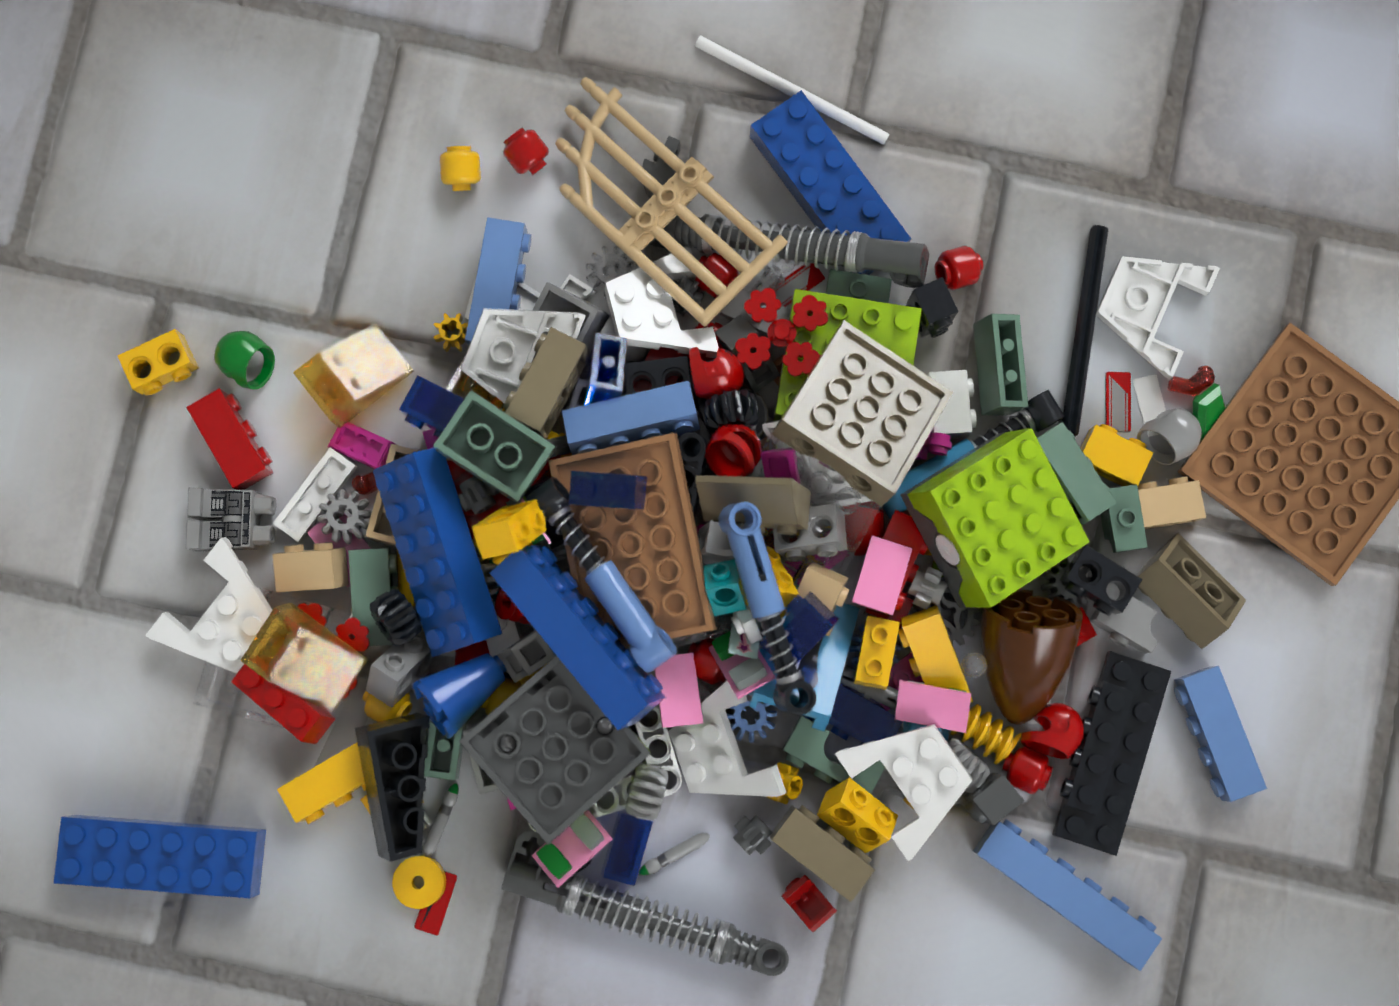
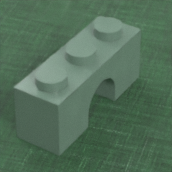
[782,716,885,794]

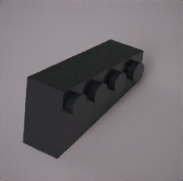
[355,713,430,862]

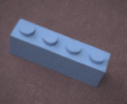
[465,217,532,346]
[562,381,700,455]
[1174,666,1267,802]

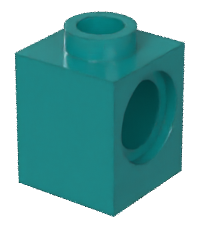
[703,559,747,616]

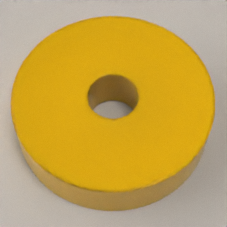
[392,855,446,909]

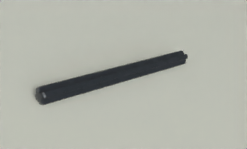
[1062,225,1108,437]

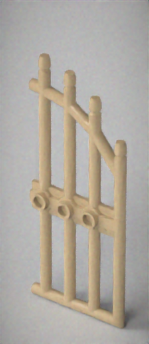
[555,77,788,327]

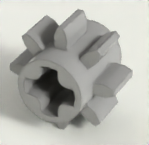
[908,567,948,610]

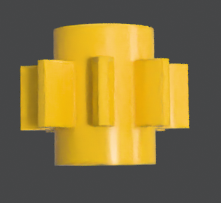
[433,313,468,352]
[766,762,803,805]

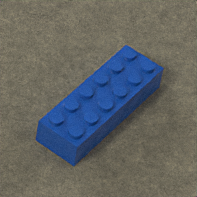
[750,90,911,275]
[372,448,503,657]
[490,545,666,731]
[53,815,266,899]

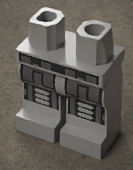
[186,487,276,552]

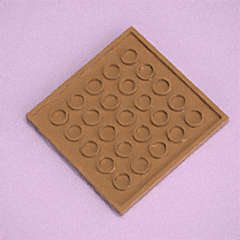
[1177,323,1399,586]

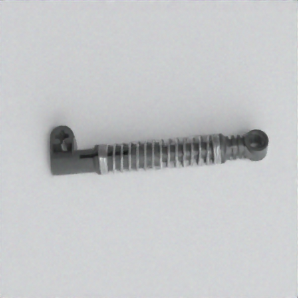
[649,214,930,288]
[501,830,789,976]

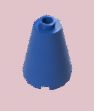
[411,653,507,739]

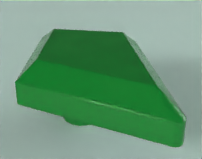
[1193,383,1225,441]

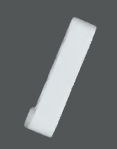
[528,706,682,832]

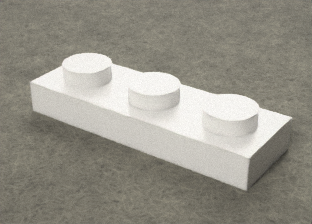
[273,447,357,543]

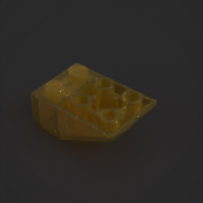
[293,324,414,429]
[240,602,368,712]

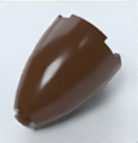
[981,589,1083,725]

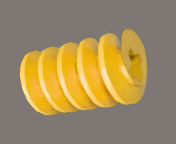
[950,704,1022,765]

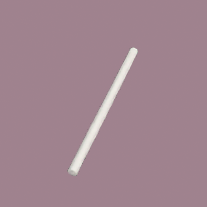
[695,35,890,145]

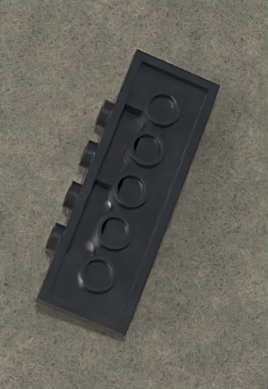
[1052,651,1171,856]

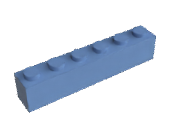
[973,819,1162,971]

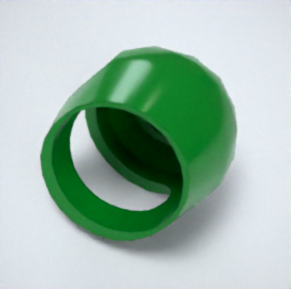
[214,331,275,390]

